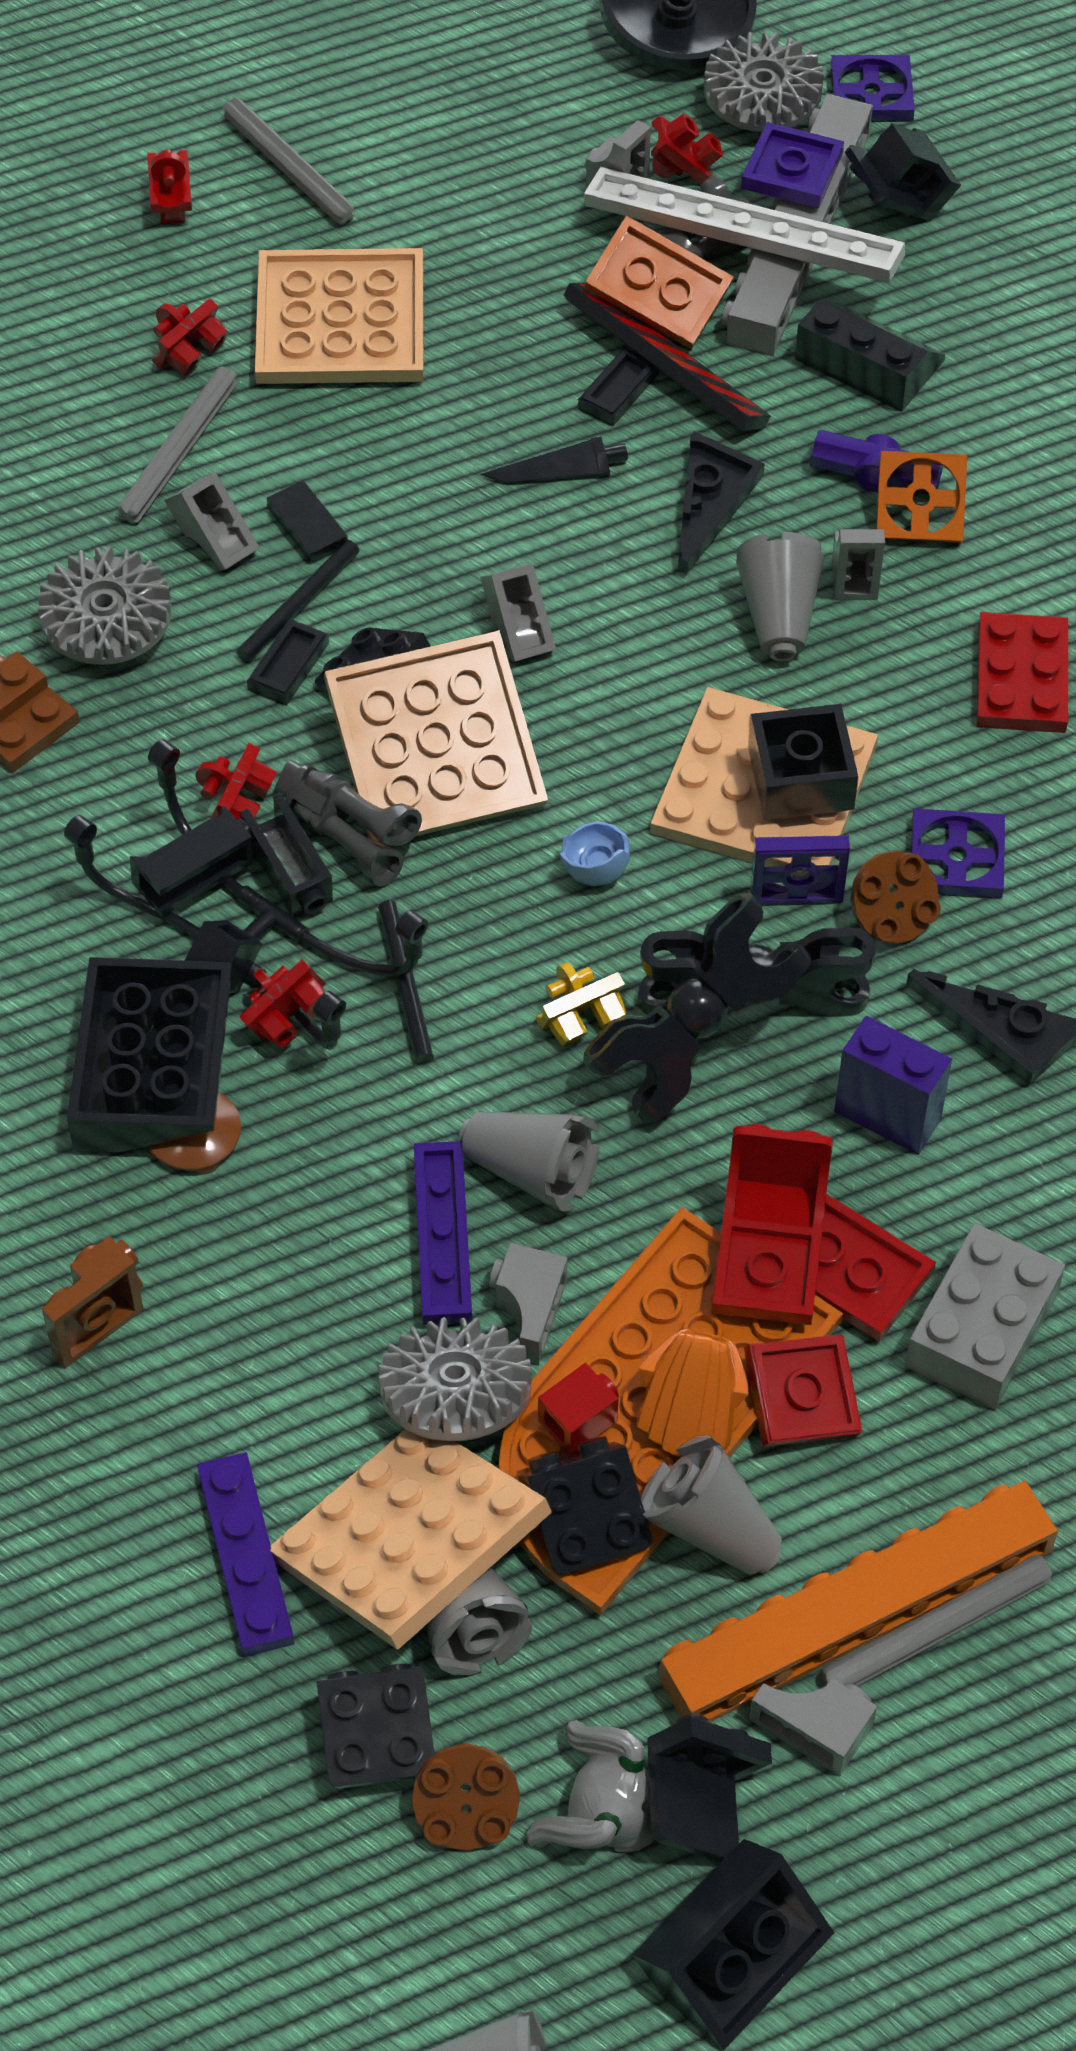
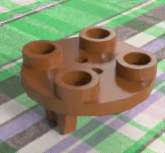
[850,850,941,944]
[412,1744,520,1851]

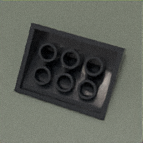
[67,957,233,1152]

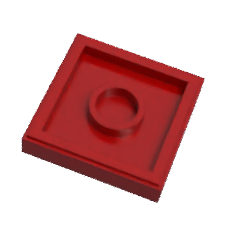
[744,1334,863,1448]

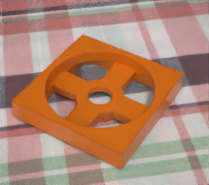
[876,451,967,543]

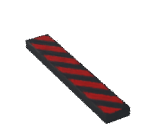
[563,283,771,430]

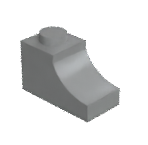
[585,120,651,189]
[164,472,260,571]
[832,529,885,600]
[480,564,556,662]
[489,1242,568,1365]
[749,1678,877,1777]

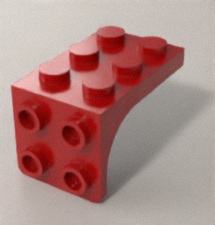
[711,1124,833,1325]

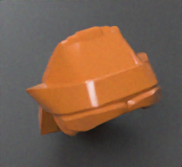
[636,1329,748,1456]

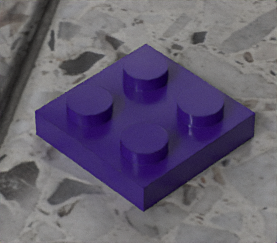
[741,122,844,208]

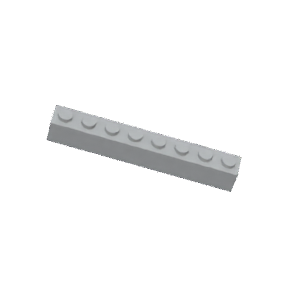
[722,94,873,356]

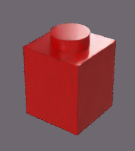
[538,1362,619,1455]

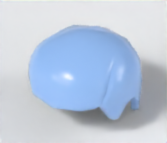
[559,821,630,887]

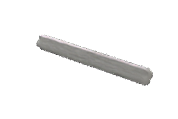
[223,97,354,225]
[118,366,237,524]
[821,1555,1052,1686]

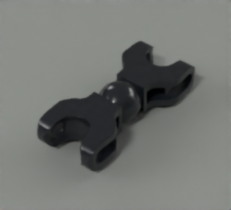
[583,893,811,1123]
[638,928,876,1017]

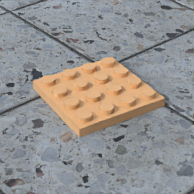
[255,248,424,384]
[324,630,548,843]
[650,687,878,877]
[270,1429,552,1650]

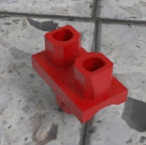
[651,113,723,185]
[147,149,192,224]
[152,298,228,376]
[195,743,277,819]
[239,959,326,1049]

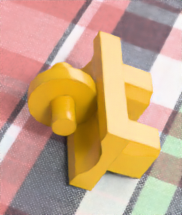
[535,962,626,1047]

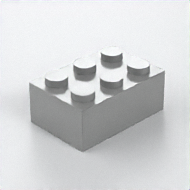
[905,1223,1065,1410]

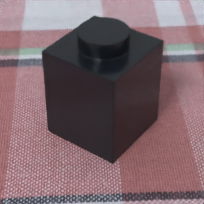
[866,123,940,195]
[184,920,263,993]

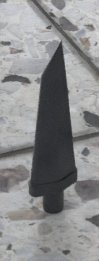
[479,436,628,485]

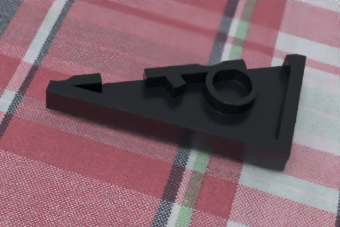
[678,431,765,573]
[906,969,1076,1084]

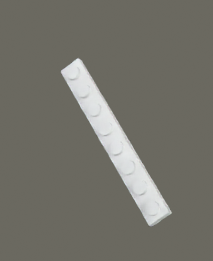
[584,167,905,283]

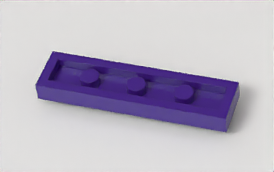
[414,1141,472,1325]
[197,1452,295,1657]

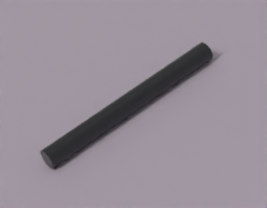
[236,540,360,663]
[378,900,434,1064]

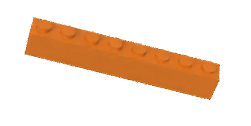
[659,1480,1058,1722]

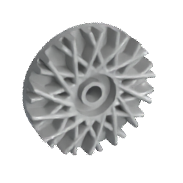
[704,32,824,132]
[37,546,172,665]
[379,1317,532,1441]

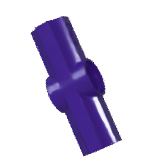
[810,430,943,495]

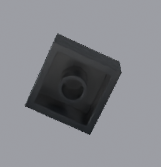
[748,704,859,820]

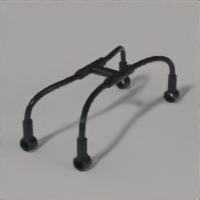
[64,739,428,1050]

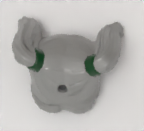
[526,1720,654,1852]

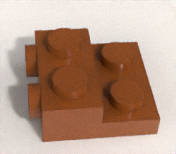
[0,651,80,774]
[41,1236,144,1369]

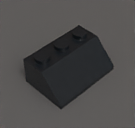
[795,299,945,412]
[632,1839,835,2051]

